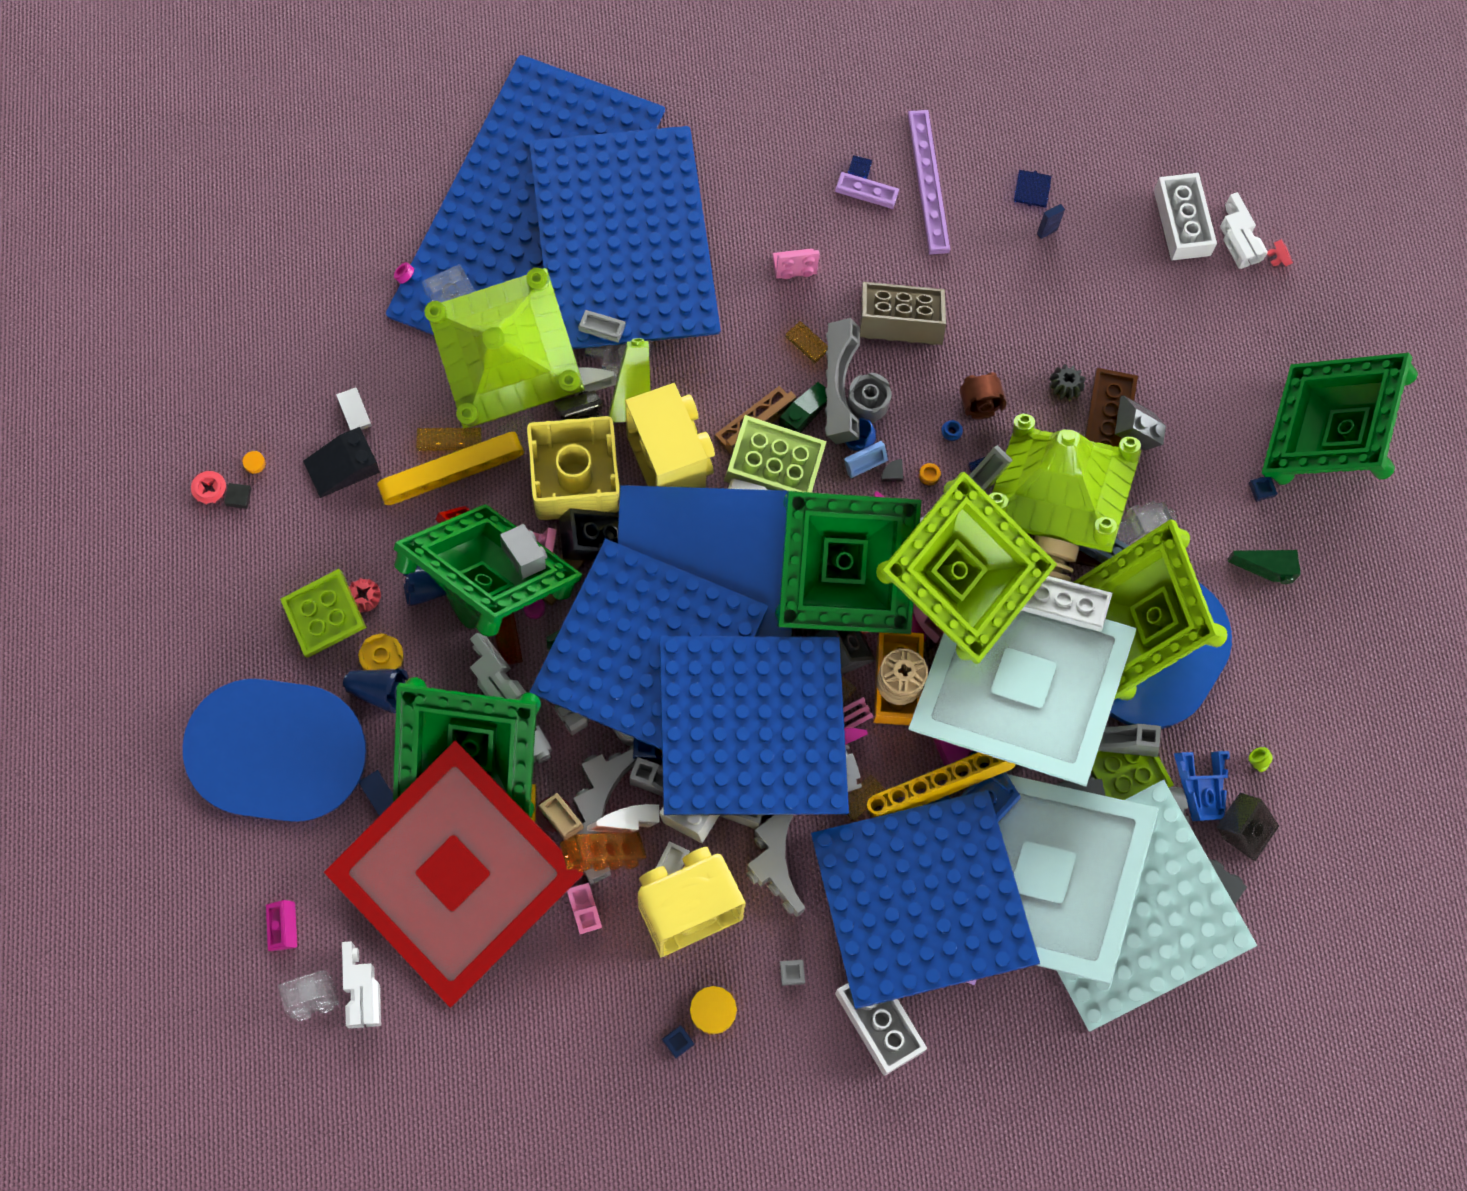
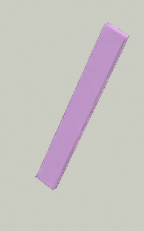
[908,110,950,255]

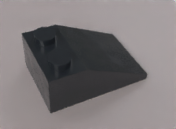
[303,427,380,498]
[559,509,619,560]

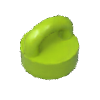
[1249,747,1273,772]

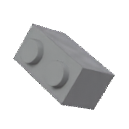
[500,524,547,579]

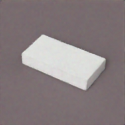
[336,388,372,430]
[656,841,690,875]

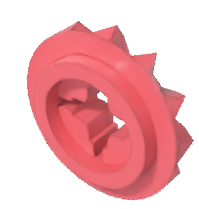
[191,471,227,505]
[349,578,381,612]

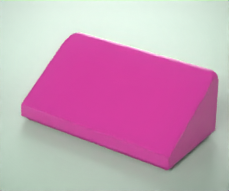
[266,900,297,951]

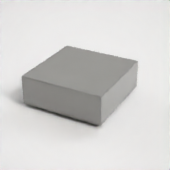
[780,960,805,986]

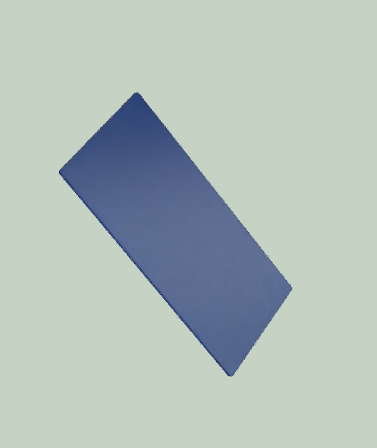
[386,55,665,335]

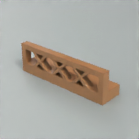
[715,386,797,455]

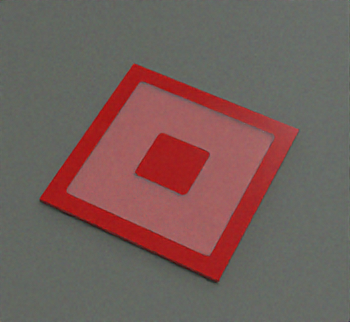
[324,740,584,1008]

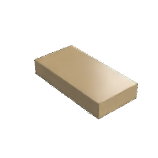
[539,793,584,841]

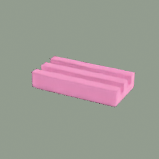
[843,697,874,728]

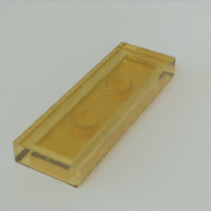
[416,427,482,451]

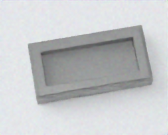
[578,310,626,343]

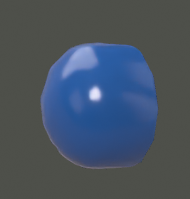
[845,418,876,452]

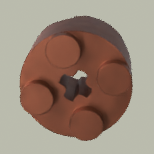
[959,372,1007,419]

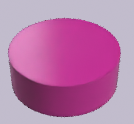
[394,262,414,284]
[523,599,545,619]

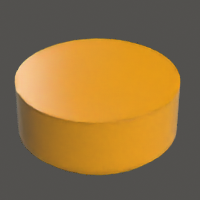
[243,451,266,474]
[919,463,941,486]

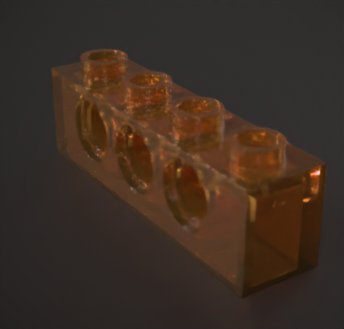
[560,832,647,872]

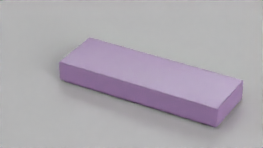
[835,172,899,209]

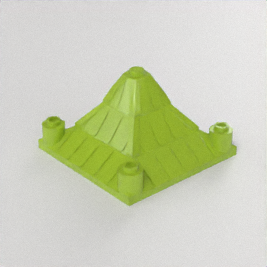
[424,268,586,430]
[989,414,1141,553]
[876,472,1057,664]
[1073,519,1228,701]

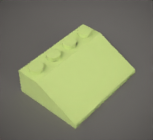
[724,415,827,492]

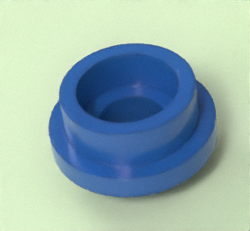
[941,420,963,441]

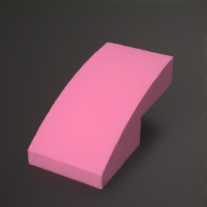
[913,603,944,643]
[567,882,602,934]

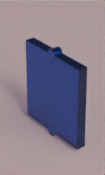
[1014,170,1052,208]

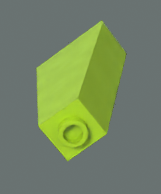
[609,338,651,423]

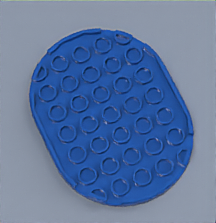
[1109,582,1232,729]
[183,679,367,822]

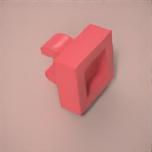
[1267,239,1293,267]

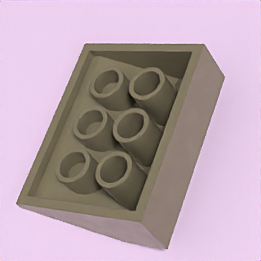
[860,282,946,345]

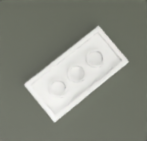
[1021,576,1112,632]

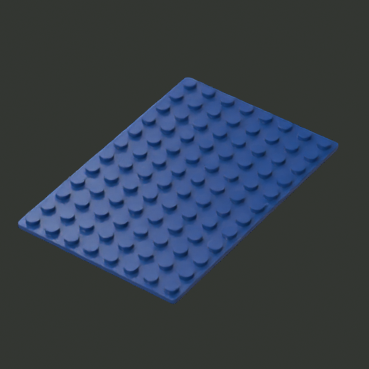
[530,126,721,349]

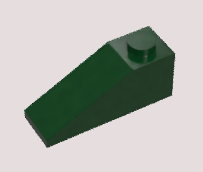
[779,382,827,433]
[1228,550,1301,584]

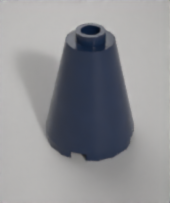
[403,565,447,606]
[343,668,409,714]

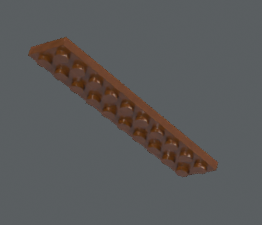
[1071,368,1138,567]

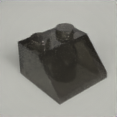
[554,390,603,421]
[1216,792,1279,861]

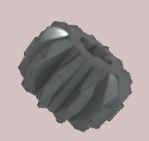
[1049,364,1085,401]

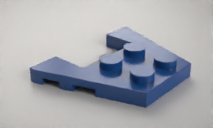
[926,751,1021,822]
[1174,751,1230,821]

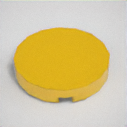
[358,633,404,670]
[690,986,737,1035]

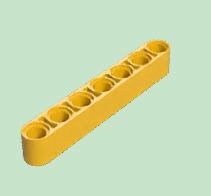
[377,432,524,505]
[867,752,1016,818]

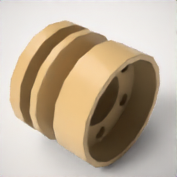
[1034,536,1079,582]
[877,649,928,705]

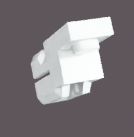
[1220,192,1268,269]
[470,633,527,700]
[342,941,381,1028]

